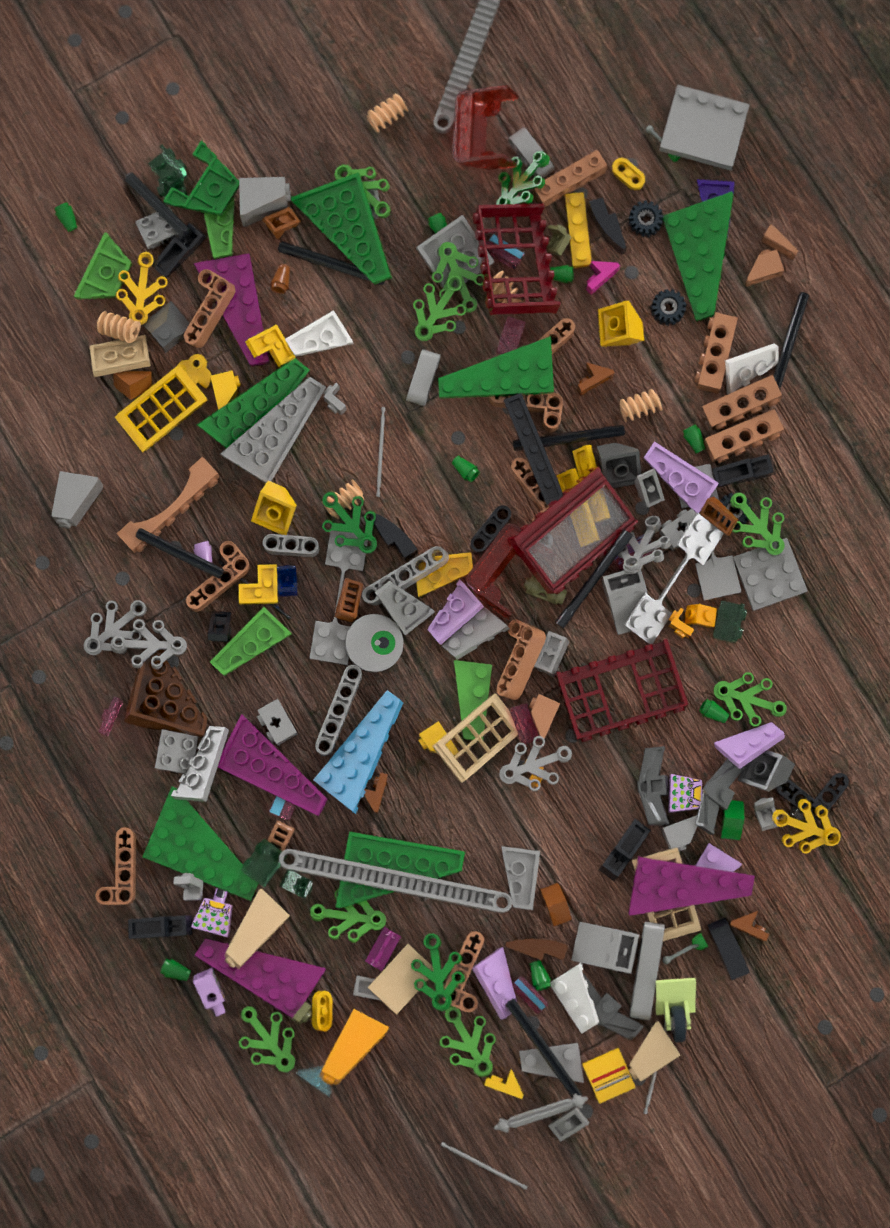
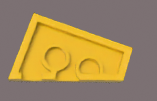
[416,552,473,597]

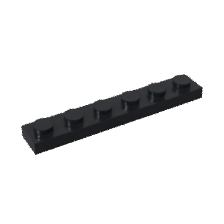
[503,393,563,506]

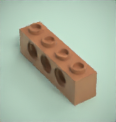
[532,150,607,208]
[694,312,738,394]
[702,375,782,430]
[704,409,784,463]

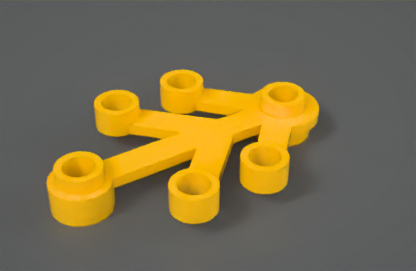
[116,252,168,326]
[772,799,841,854]

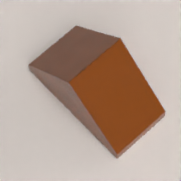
[113,370,153,400]
[540,883,572,926]

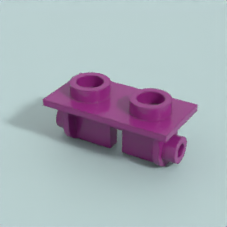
[365,927,401,971]

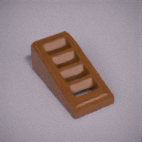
[699,497,738,536]
[334,578,364,622]

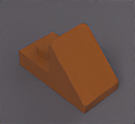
[262,207,301,240]
[577,363,615,396]
[364,773,388,814]
[728,911,769,942]

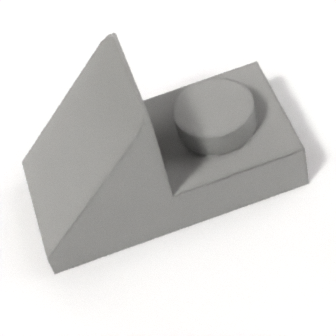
[549,1107,589,1142]

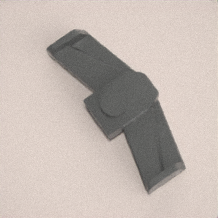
[637,746,669,826]
[696,758,746,835]
[583,973,644,1041]

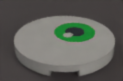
[345,614,403,672]

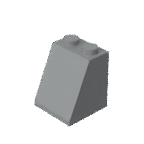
[239,177,291,227]
[51,471,103,528]

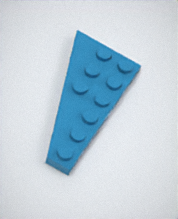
[314,690,403,814]

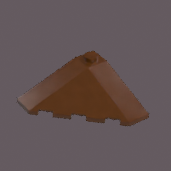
[124,649,208,737]

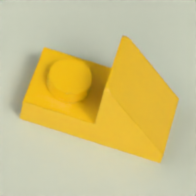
[484,1069,523,1099]

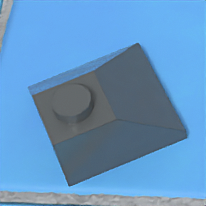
[142,301,190,353]
[597,443,641,488]
[738,750,795,792]

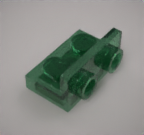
[148,144,188,189]
[712,600,747,644]
[241,839,288,888]

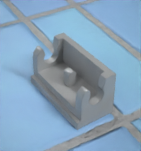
[534,631,569,677]

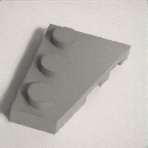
[375,581,435,635]
[442,607,509,660]
[501,846,540,910]
[519,1043,584,1083]

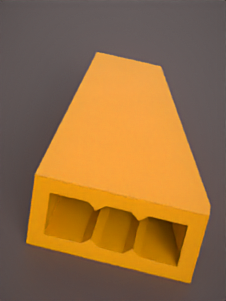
[319,1009,389,1085]

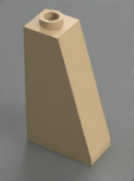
[224,888,290,970]

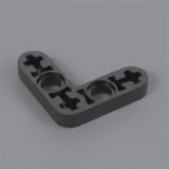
[776,773,849,821]

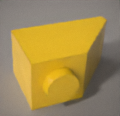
[211,370,241,410]
[418,721,459,756]

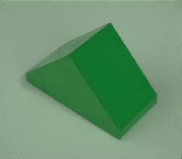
[720,800,745,840]

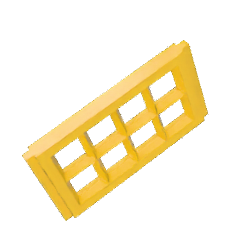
[115,365,208,452]

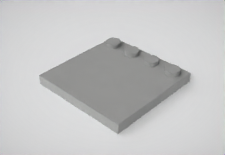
[659,85,749,170]

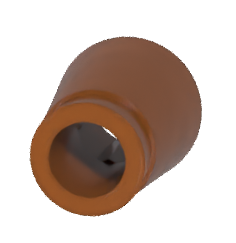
[270,264,290,294]

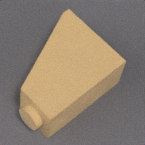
[629,1022,680,1082]

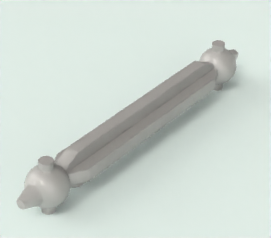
[494,1094,588,1133]

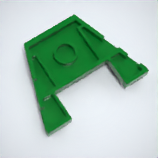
[163,140,239,216]

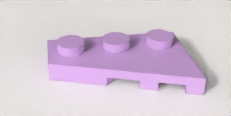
[427,579,484,645]
[714,722,785,769]
[695,843,742,872]
[472,947,517,1019]

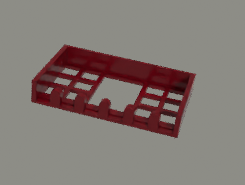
[473,203,561,316]
[555,639,689,743]

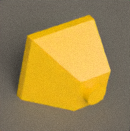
[598,300,644,347]
[251,480,297,535]

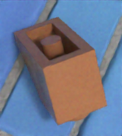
[745,249,784,287]
[529,694,560,739]

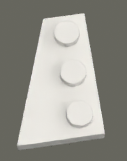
[725,344,779,394]
[550,963,599,1034]

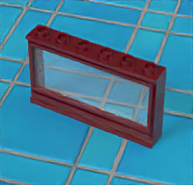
[507,467,638,594]

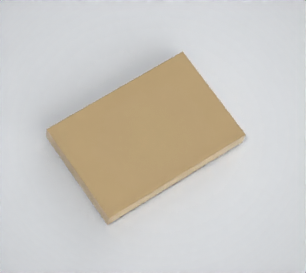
[90,335,151,377]
[368,944,433,1015]

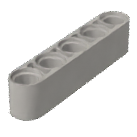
[362,546,449,606]
[315,665,362,756]
[629,921,665,1020]

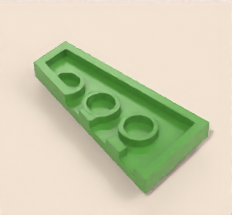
[204,195,235,260]
[210,607,292,676]
[454,660,492,741]

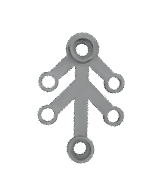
[618,516,671,574]
[84,600,147,655]
[111,619,187,669]
[499,736,572,792]

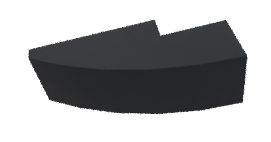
[587,198,626,255]
[151,223,208,278]
[713,454,776,487]
[368,513,418,560]
[599,819,651,881]
[128,915,193,939]
[707,918,750,980]

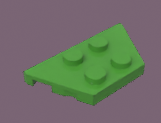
[74,232,132,299]

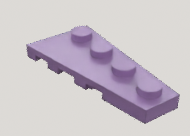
[644,442,719,513]

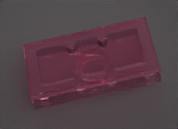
[496,317,526,355]
[98,697,123,736]
[509,703,540,745]

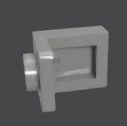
[324,383,346,416]
[754,797,779,831]
[174,873,203,901]

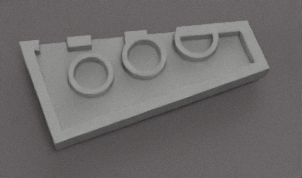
[171,726,229,802]

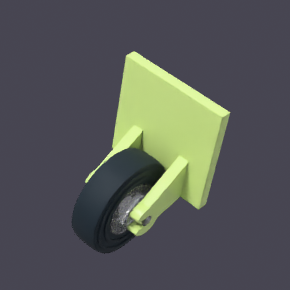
[656,978,696,1042]

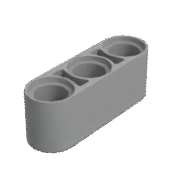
[508,127,555,181]
[406,349,441,406]
[263,534,319,557]

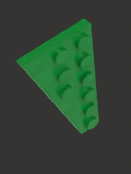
[438,336,554,399]
[197,358,310,449]

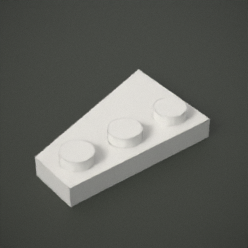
[285,310,353,357]

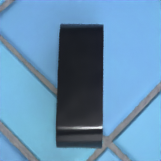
[470,505,511,555]

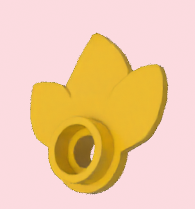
[177,354,211,388]

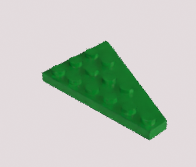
[291,172,392,285]
[663,192,734,322]
[143,786,259,901]
[336,832,465,909]

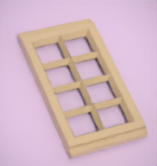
[432,693,524,783]
[632,847,701,941]

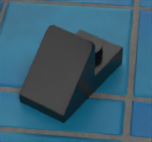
[208,611,231,642]

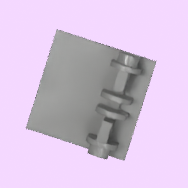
[135,207,179,250]
[155,730,198,774]

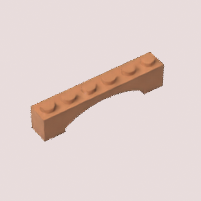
[116,457,219,553]

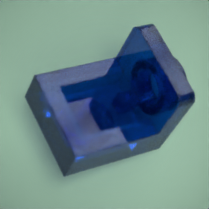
[277,565,298,597]

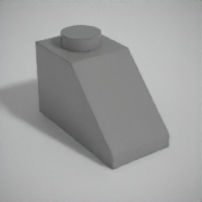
[634,469,665,508]
[661,815,698,852]

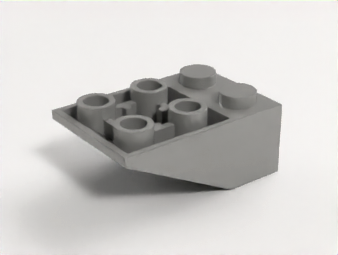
[601,570,648,635]
[571,922,639,974]

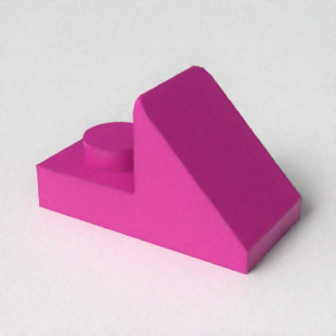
[586,261,620,295]

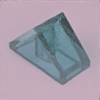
[297,1065,332,1097]

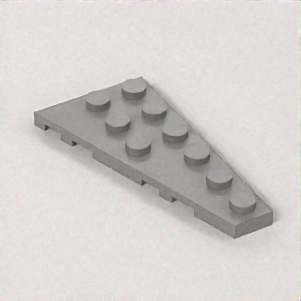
[220,377,326,484]

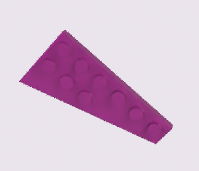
[194,254,269,367]
[217,714,327,816]
[628,856,755,916]
[195,939,326,1019]

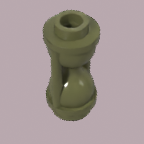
[523,575,568,605]

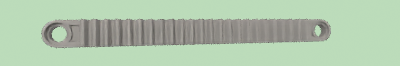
[434,0,501,134]
[279,849,512,913]

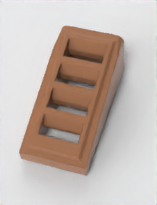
[761,224,798,260]
[260,820,295,865]

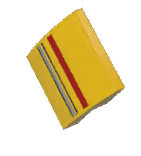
[582,1048,636,1104]

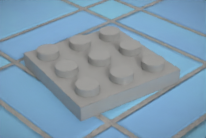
[416,215,494,288]
[733,538,807,611]

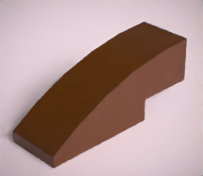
[505,939,569,961]

